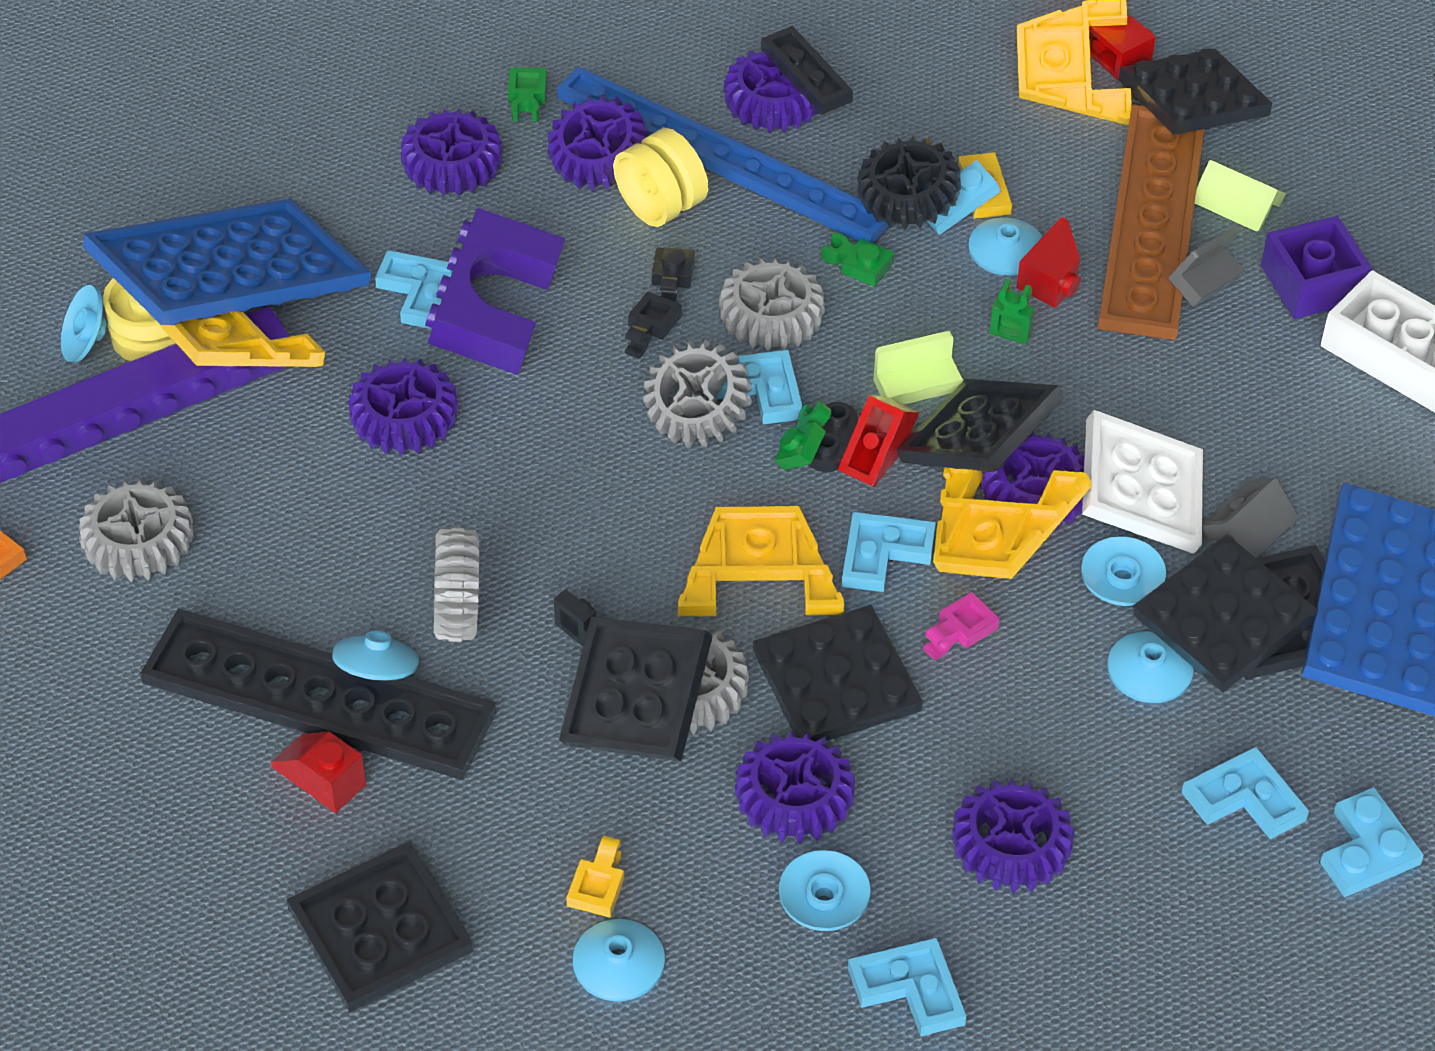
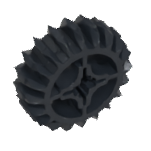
[857,135,961,230]

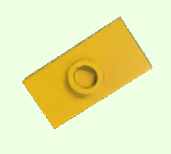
[958,152,1012,219]

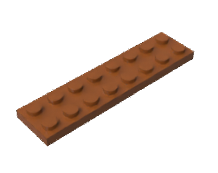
[1098,105,1204,340]

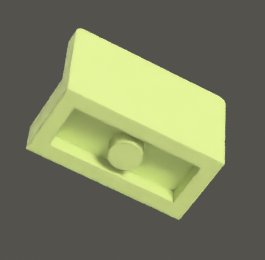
[1195,160,1286,232]
[873,331,963,405]

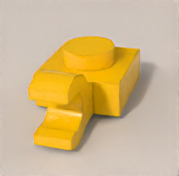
[566,835,625,918]

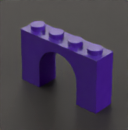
[425,207,566,375]

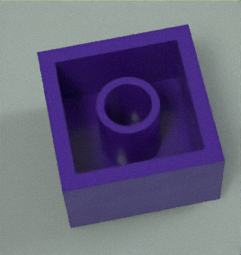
[1260,215,1372,319]

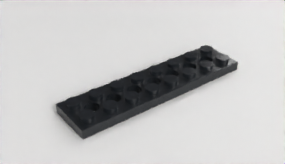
[140,608,496,780]

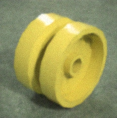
[613,127,708,227]
[102,278,176,362]

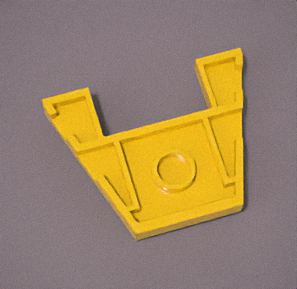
[1017,0,1132,125]
[159,311,325,367]
[933,467,1092,579]
[678,506,844,617]

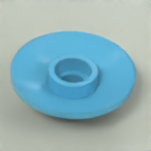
[968,217,1043,276]
[61,285,107,363]
[1081,537,1166,606]
[332,631,419,680]
[1107,631,1194,703]
[779,850,870,931]
[573,919,665,1001]

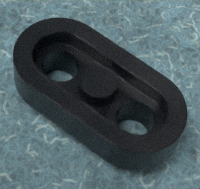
[809,402,858,472]

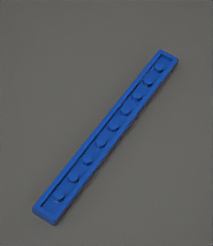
[557,66,889,244]

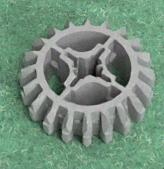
[719,258,825,352]
[643,339,752,448]
[79,478,194,583]
[433,527,479,642]
[685,624,749,735]

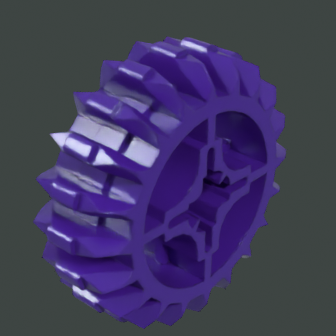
[724,50,818,134]
[548,94,649,192]
[400,108,502,197]
[348,357,458,456]
[981,432,1085,530]
[735,730,855,845]
[951,777,1074,895]

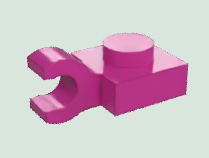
[923,592,1000,660]

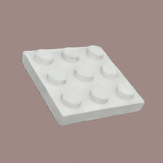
[1082,410,1203,554]

